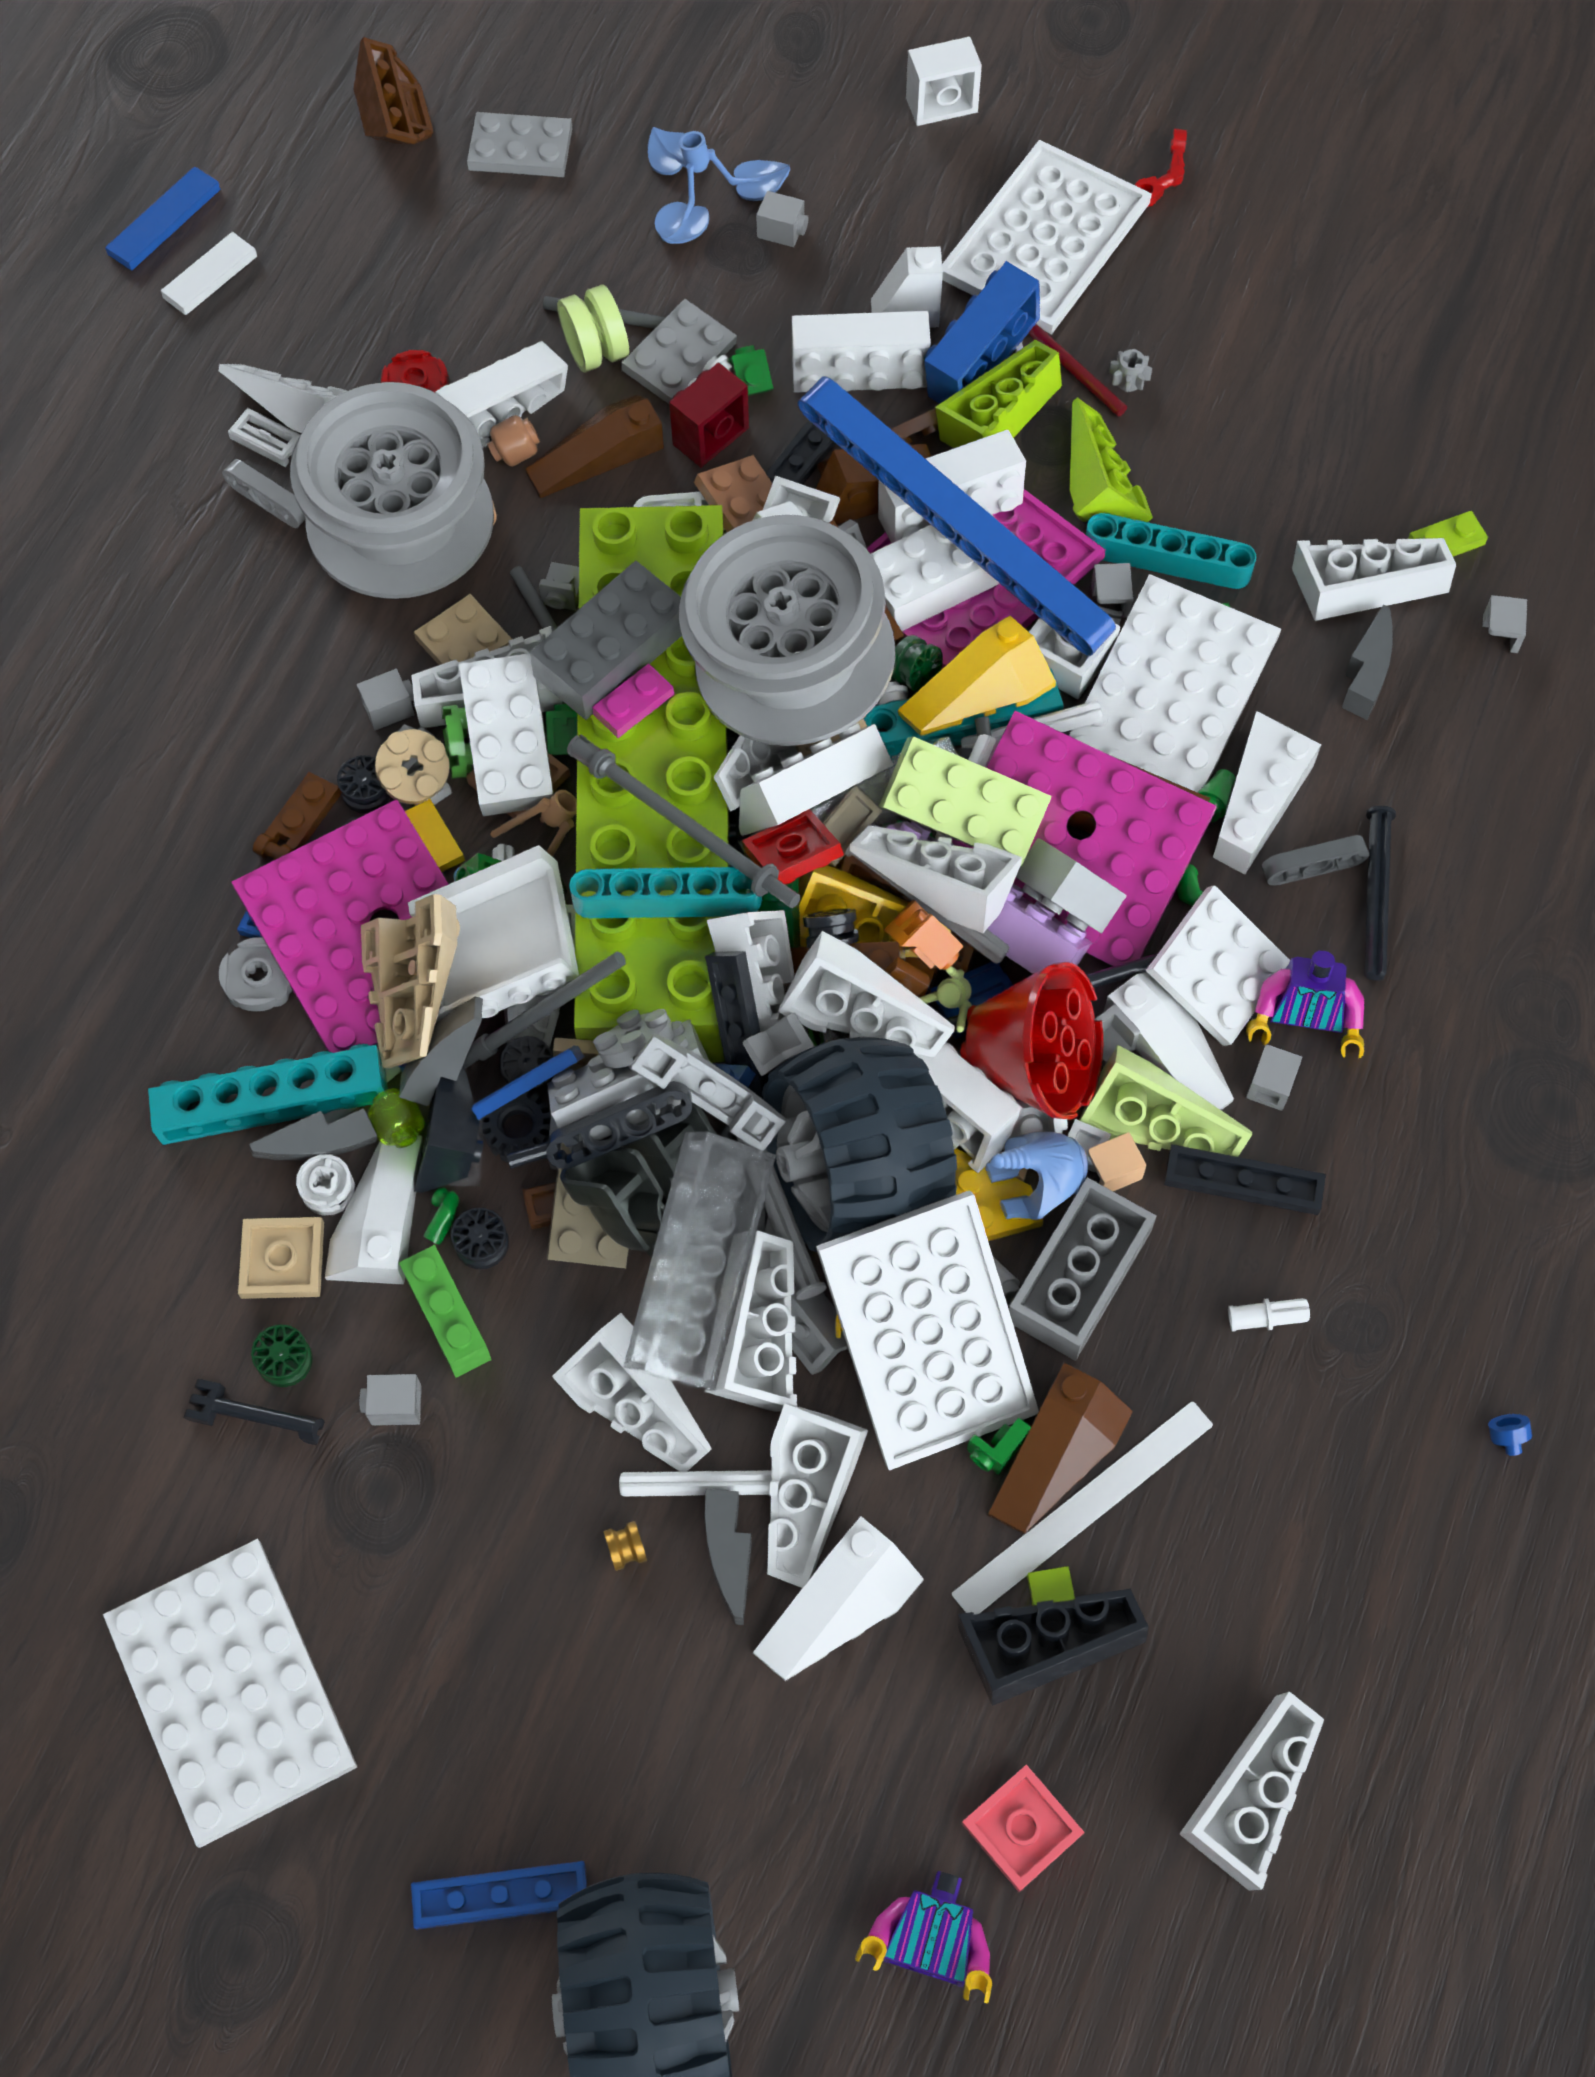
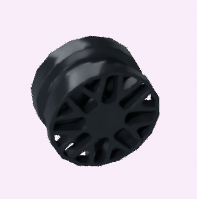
[337,755,390,813]
[803,908,860,948]
[499,1036,553,1090]
[451,1208,509,1269]

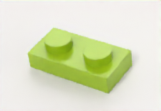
[1408,510,1488,556]

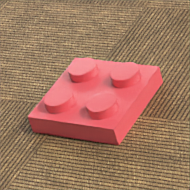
[961,1764,1085,1892]

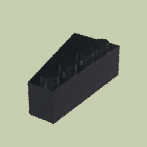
[958,1589,1149,1706]

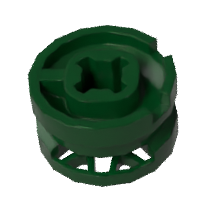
[891,635,943,692]
[251,1324,313,1387]

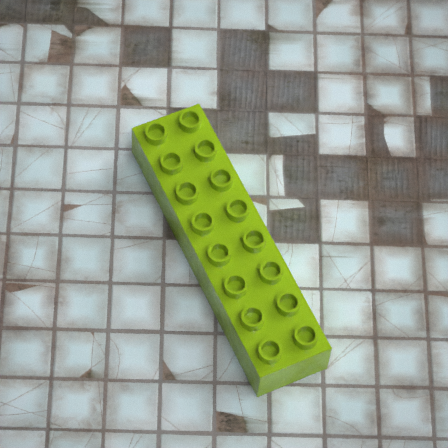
[574,505,730,1062]

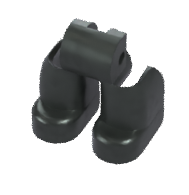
[560,1102,727,1270]

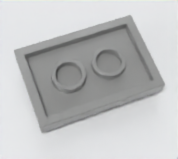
[467,112,572,177]
[622,299,737,404]

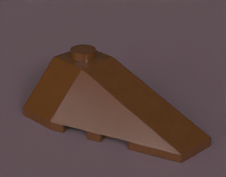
[526,395,664,498]

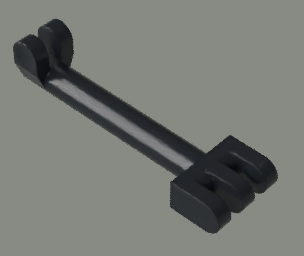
[183,1379,325,1445]

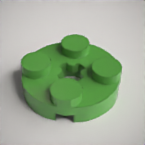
[441,704,473,779]

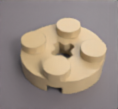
[375,729,449,804]

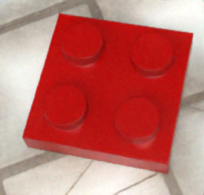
[742,809,844,884]

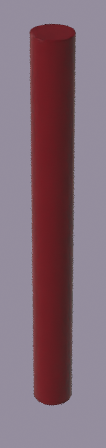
[1028,324,1127,417]

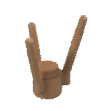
[491,790,577,857]

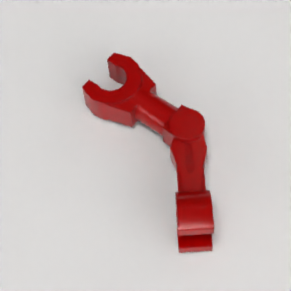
[1135,129,1187,207]

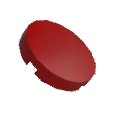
[381,350,449,393]

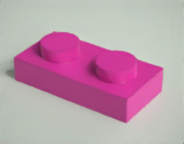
[592,663,674,738]

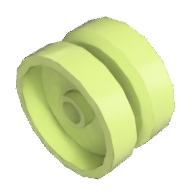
[557,284,629,373]

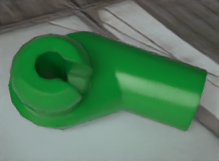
[1176,864,1204,907]
[423,1187,459,1245]

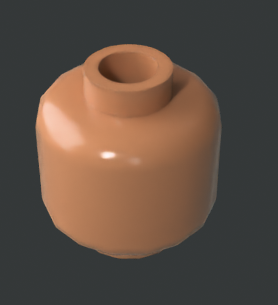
[487,415,541,466]

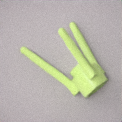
[919,966,972,1033]

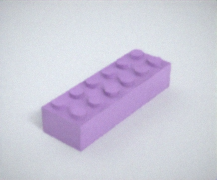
[887,821,1092,974]

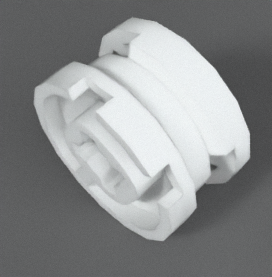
[296,1154,355,1216]

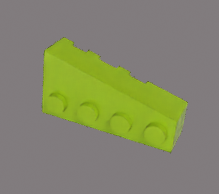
[935,340,1062,448]

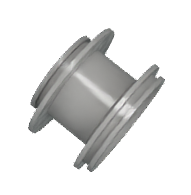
[290,382,494,599]
[679,515,895,746]

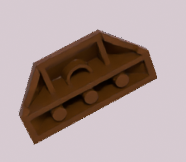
[353,37,434,144]

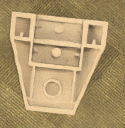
[361,894,460,1069]

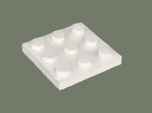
[1146,885,1290,1046]

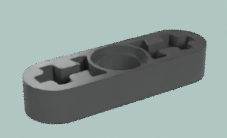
[1262,835,1369,886]

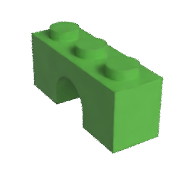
[399,1245,492,1378]

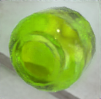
[368,1088,425,1148]

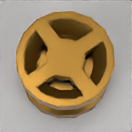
[603,1521,647,1571]

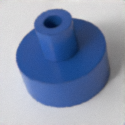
[1488,1414,1532,1456]

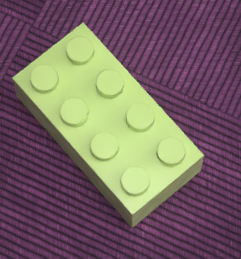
[878,736,1052,866]

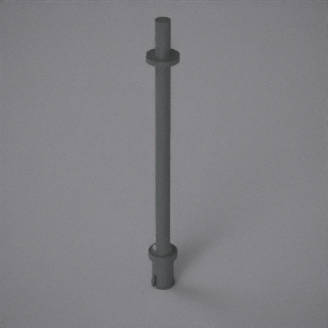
[567,734,800,908]

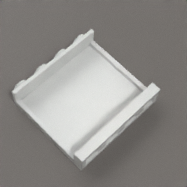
[408,845,579,1025]

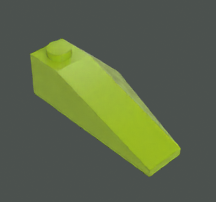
[1070,397,1153,522]

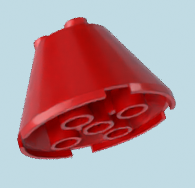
[960,962,1103,1120]

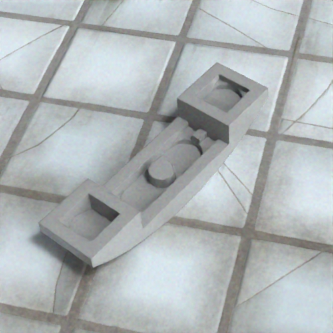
[631,1034,786,1152]

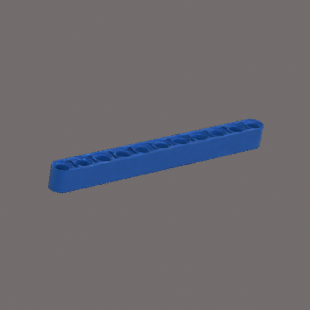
[797,376,1116,656]

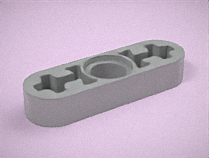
[222,459,306,528]

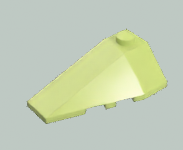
[1079,1045,1252,1157]

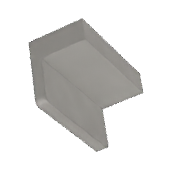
[791,1286,848,1375]

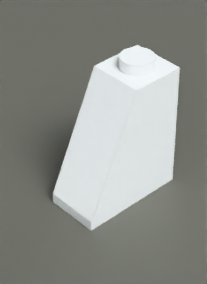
[871,247,943,328]

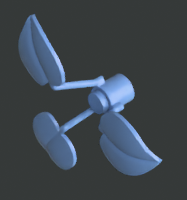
[648,127,790,244]

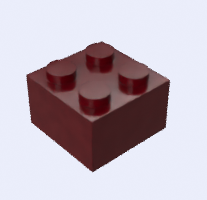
[669,362,749,468]

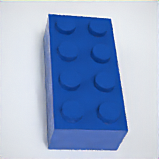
[924,261,1040,404]

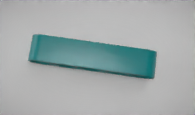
[1086,513,1256,589]
[569,867,762,918]

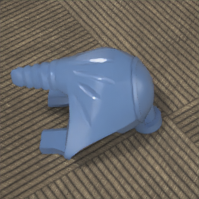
[985,1132,1088,1220]

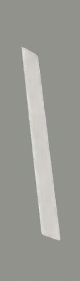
[952,1402,1213,1614]

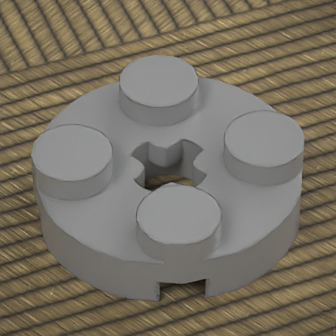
[219,937,292,1011]
[593,1009,675,1068]

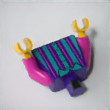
[1246,951,1364,1058]
[855,1871,992,2003]

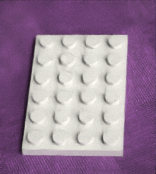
[942,140,1152,335]
[1069,574,1281,792]
[816,1190,1039,1470]
[103,1539,358,1848]

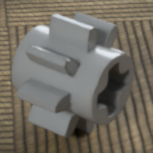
[1109,349,1152,392]

